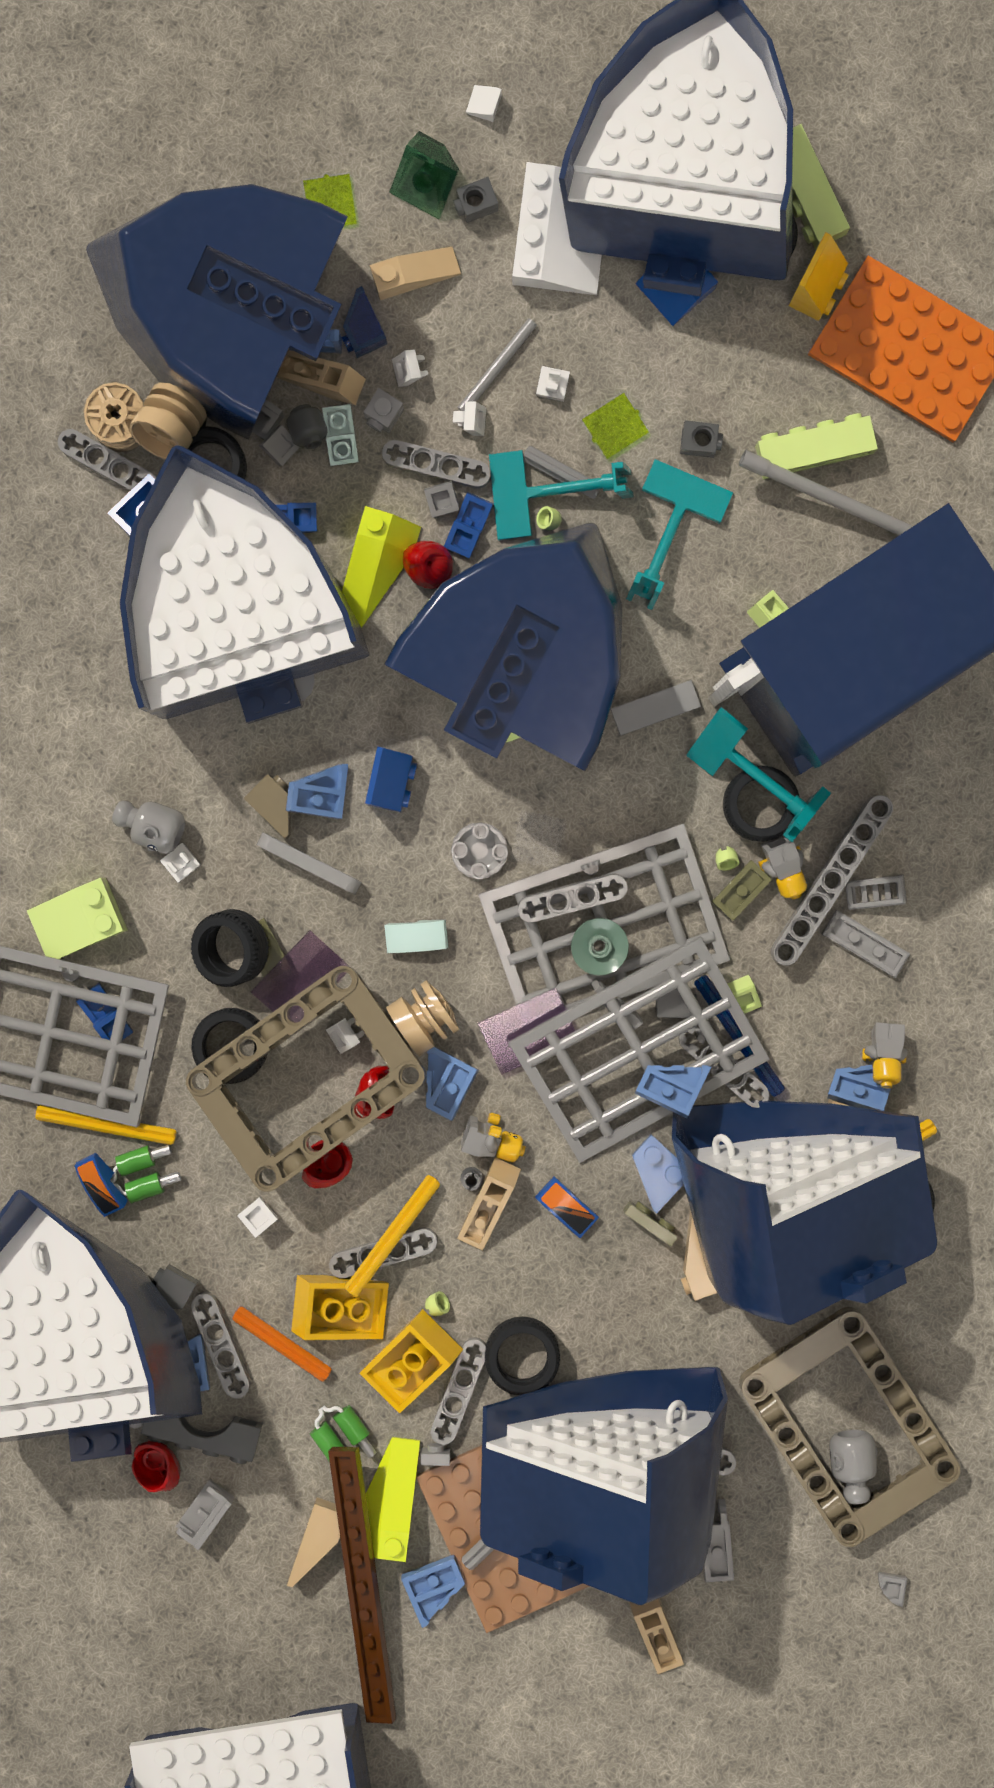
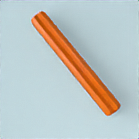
[232,1307,332,1382]

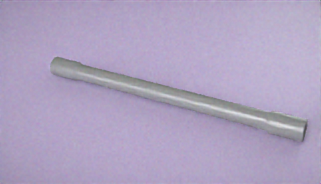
[739,450,913,535]

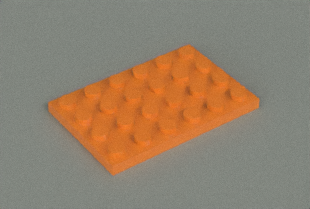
[808,255,994,443]

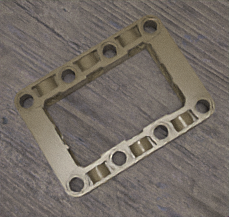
[186,966,426,1192]
[739,1307,960,1547]

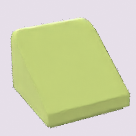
[747,590,789,628]
[727,975,762,1014]

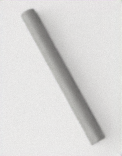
[457,318,537,411]

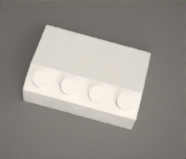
[512,162,602,295]

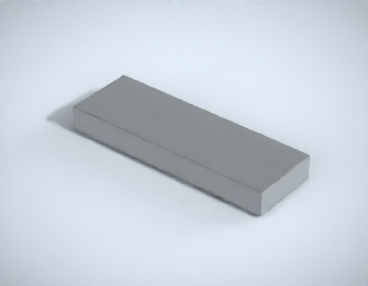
[611,680,701,736]
[822,910,910,978]

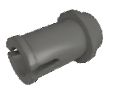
[460,1167,483,1191]

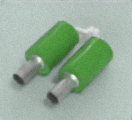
[110,1144,181,1203]
[310,1405,377,1462]

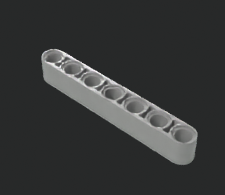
[771,795,893,965]

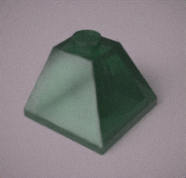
[389,131,459,219]

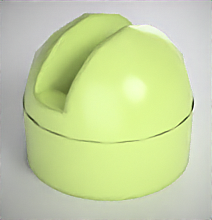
[536,506,562,531]
[715,846,740,871]
[425,1291,450,1317]

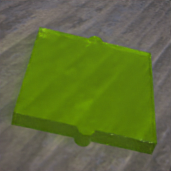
[303,174,357,226]
[582,393,649,459]

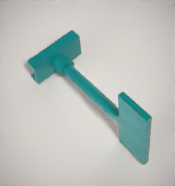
[489,450,634,540]
[626,459,733,610]
[686,707,831,842]

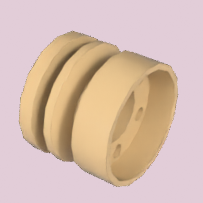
[84,382,144,452]
[129,382,207,460]
[386,980,460,1056]

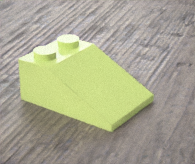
[27,878,128,959]

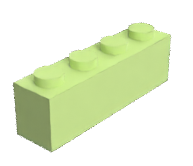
[792,124,850,250]
[755,413,878,479]

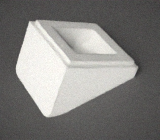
[466,85,502,122]

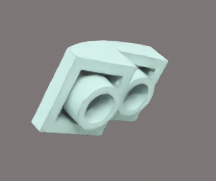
[322,404,359,466]
[384,920,448,953]

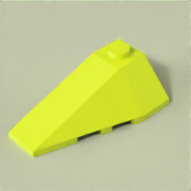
[342,506,421,628]
[366,1437,420,1562]

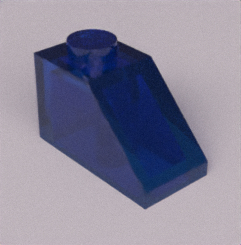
[341,286,387,358]

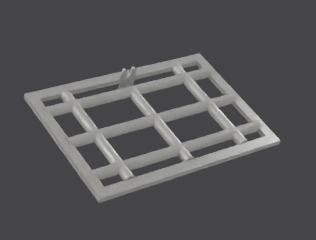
[478,823,730,1031]
[508,936,770,1163]
[0,946,169,1127]

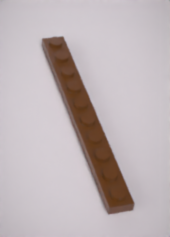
[328,1447,396,1724]

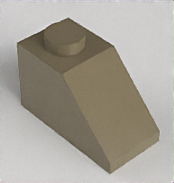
[244,774,291,839]

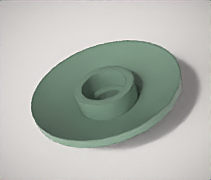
[571,918,629,975]

